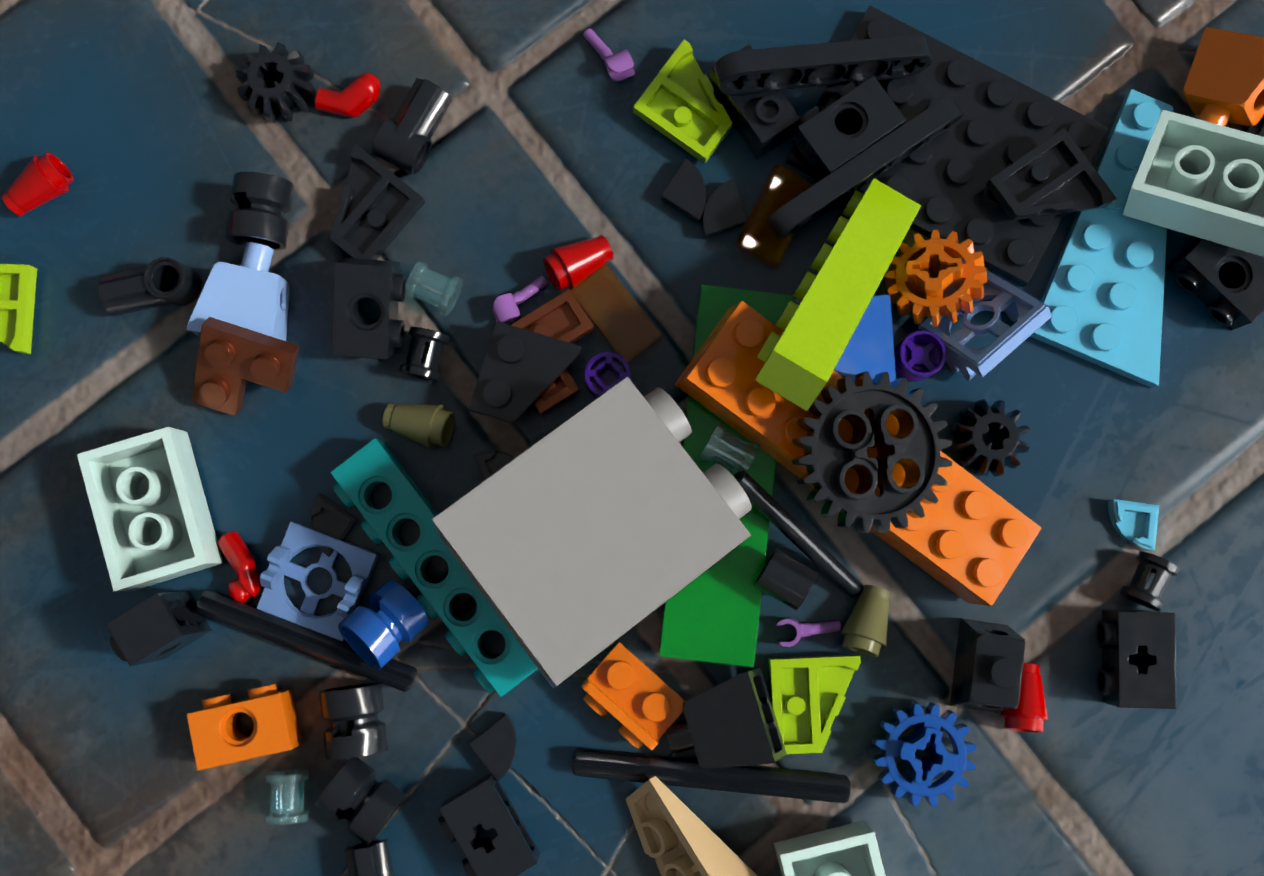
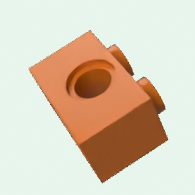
[187,683,303,771]

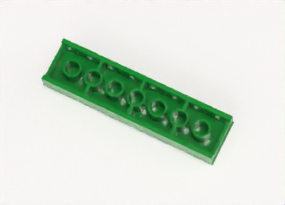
[659,285,794,668]

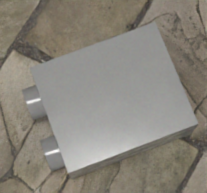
[432,377,752,688]

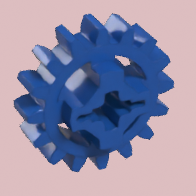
[871,701,977,807]

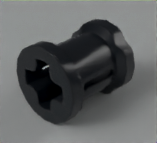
[399,327,450,382]
[1120,551,1180,611]

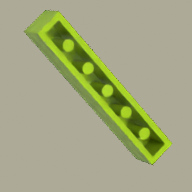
[755,178,921,411]

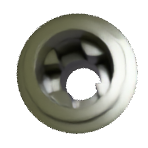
[383,403,455,450]
[840,585,891,657]

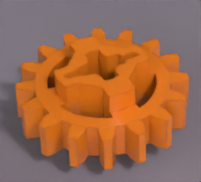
[884,230,987,327]

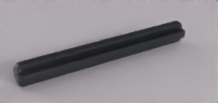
[196,590,417,692]

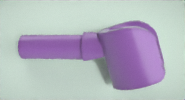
[583,28,635,82]
[492,276,548,325]
[776,617,841,647]

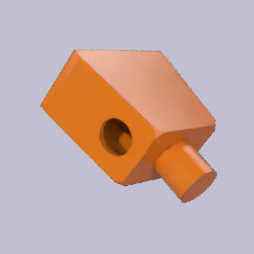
[1183,27,1264,127]

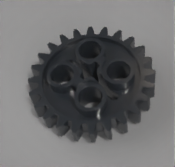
[792,371,952,533]

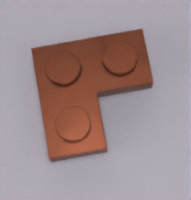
[511,289,594,416]
[192,317,299,416]

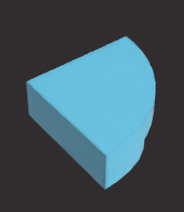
[1108,499,1160,551]

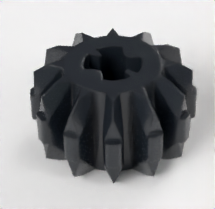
[236,42,315,123]
[950,399,1030,477]

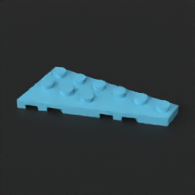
[1030,89,1173,388]

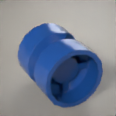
[338,580,429,670]

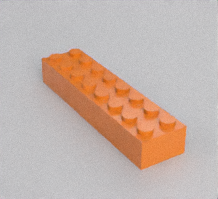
[674,301,1042,606]

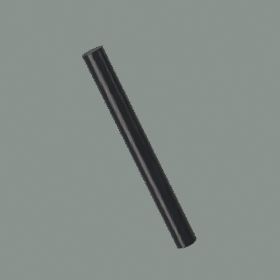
[734,470,863,598]

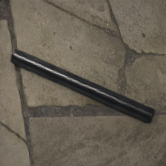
[572,748,851,803]

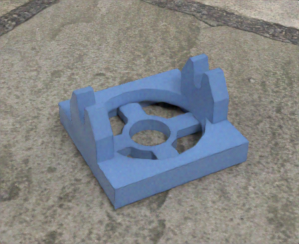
[918,270,1052,381]
[257,521,379,641]

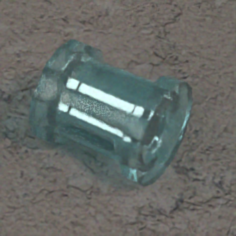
[405,260,463,316]
[699,422,761,475]
[265,769,309,825]

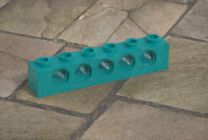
[330,438,538,697]

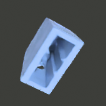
[186,242,290,341]

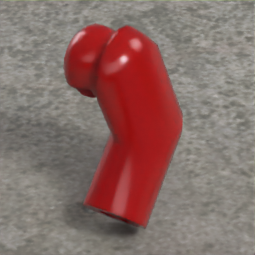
[315,73,381,117]
[218,532,261,603]

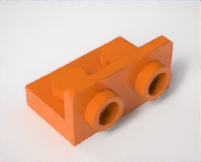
[581,641,686,750]

